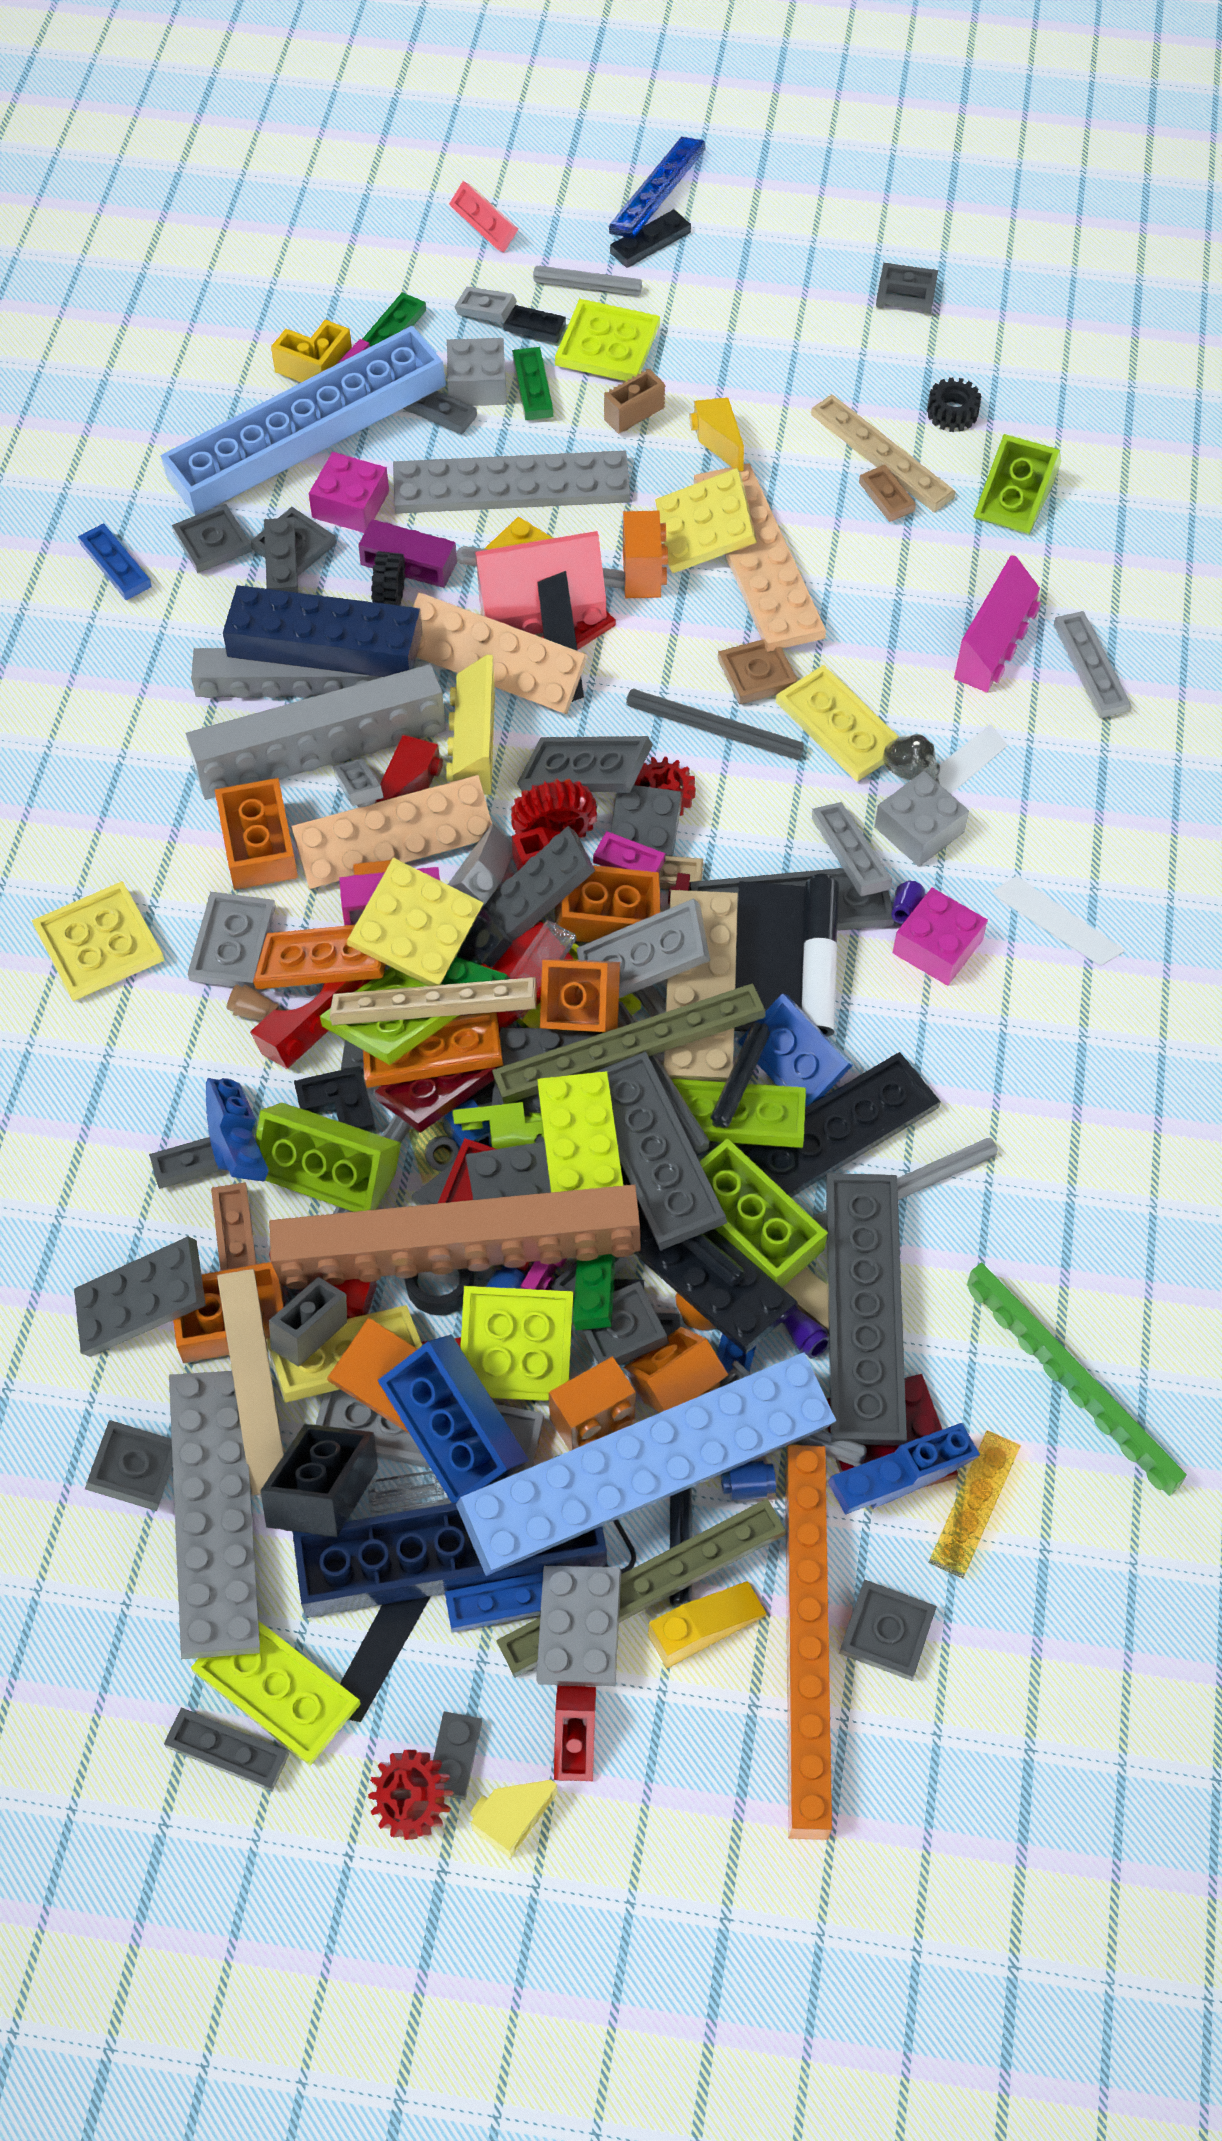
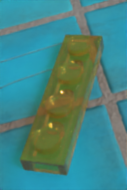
[928,1430,1021,1579]

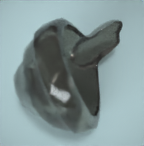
[883,733,940,784]

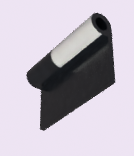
[734,874,839,1037]

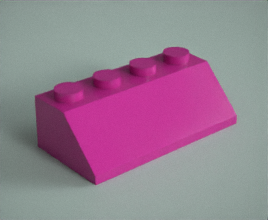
[954,555,1041,693]

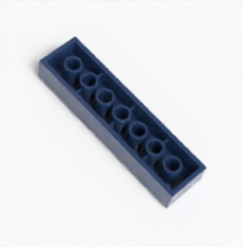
[292,1502,607,1618]

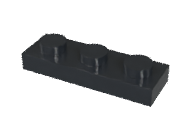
[610,209,691,268]

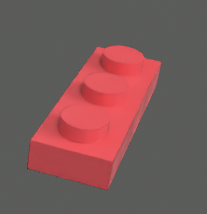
[449,181,519,252]

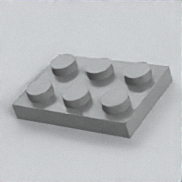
[187,891,276,989]
[536,1566,621,1687]

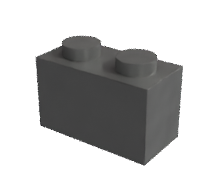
[269,1277,347,1367]

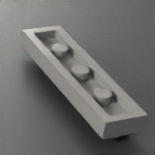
[1054,611,1131,718]
[811,802,892,896]

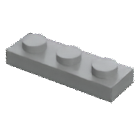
[333,758,384,807]

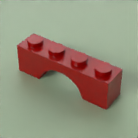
[250,979,372,1069]

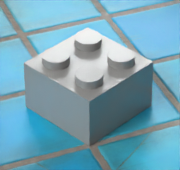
[446,338,507,406]
[874,771,969,867]

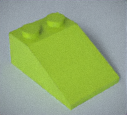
[973,434,1062,535]

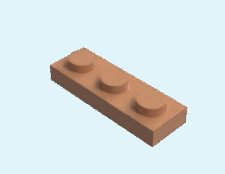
[211,1182,257,1271]

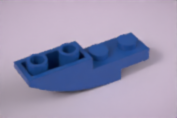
[206,1078,269,1182]
[828,1423,980,1515]

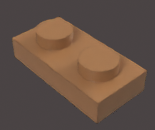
[859,464,916,522]

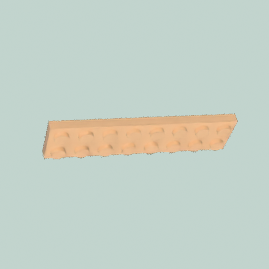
[694,463,826,652]

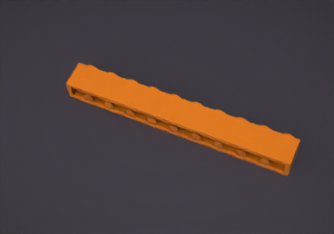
[785,1445,832,1840]

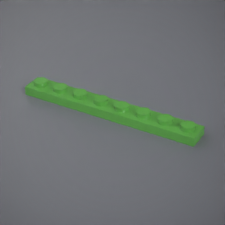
[967,1262,1187,1496]

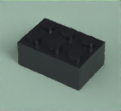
[260,1424,378,1537]

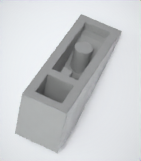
[447,824,512,906]

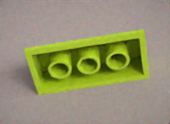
[255,1102,401,1212]

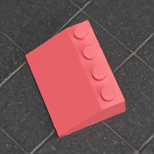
[475,531,607,635]

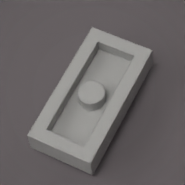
[454,286,517,323]

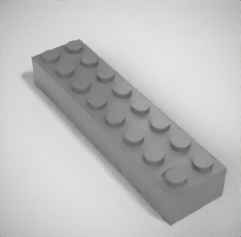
[185,664,446,800]

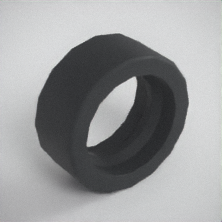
[404,1268,473,1315]

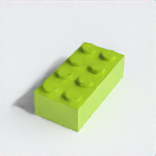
[700,1138,828,1287]

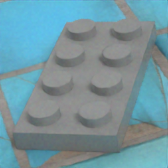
[577,898,710,998]

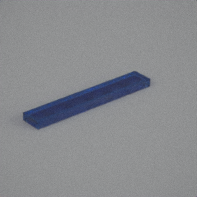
[608,136,706,239]

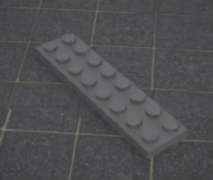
[826,1173,907,1445]

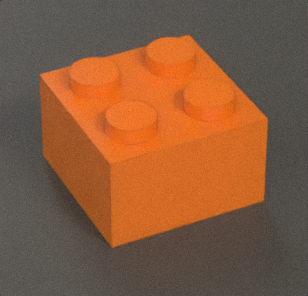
[622,510,668,599]
[540,959,620,1032]
[623,1327,728,1413]
[549,1356,636,1451]

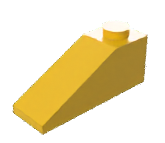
[689,397,744,472]
[648,1581,767,1669]

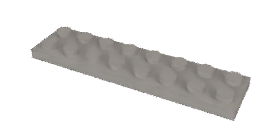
[393,450,630,514]
[169,1371,260,1660]

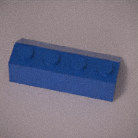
[378,1334,529,1503]

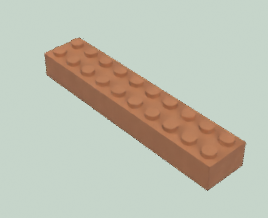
[269,1184,641,1289]

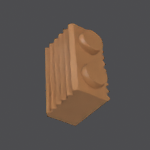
[604,369,666,434]

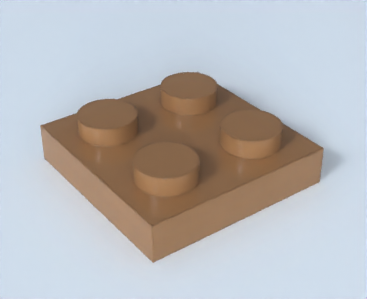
[718,639,798,705]

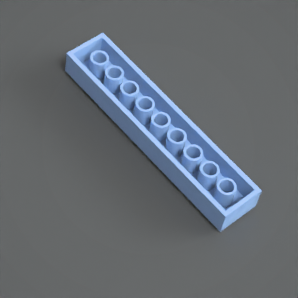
[160,326,446,515]
[456,1352,836,1576]

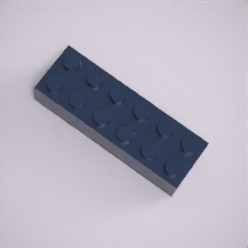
[222,585,423,677]

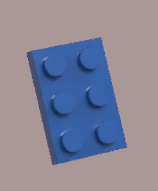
[737,993,853,1107]

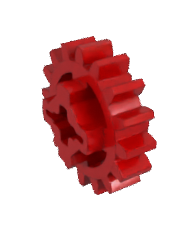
[634,756,696,816]
[368,1749,453,1840]

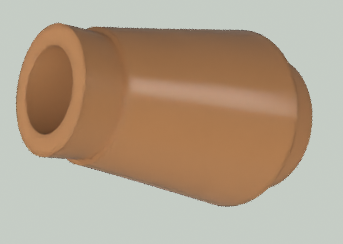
[226,984,279,1021]

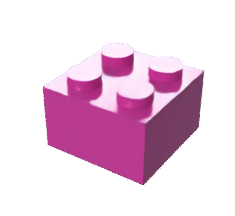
[308,452,389,533]
[892,887,988,986]

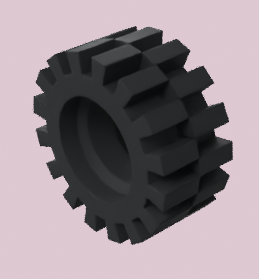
[927,377,981,432]
[371,551,406,606]

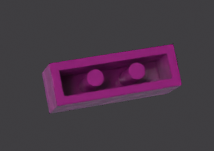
[358,519,457,588]

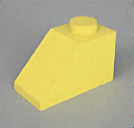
[470,1779,558,1859]

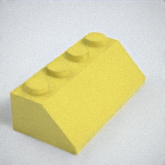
[446,655,495,795]

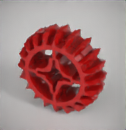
[511,778,597,838]

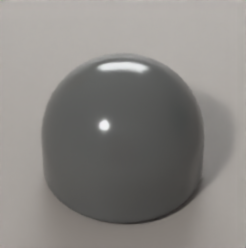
[425,1136,460,1171]

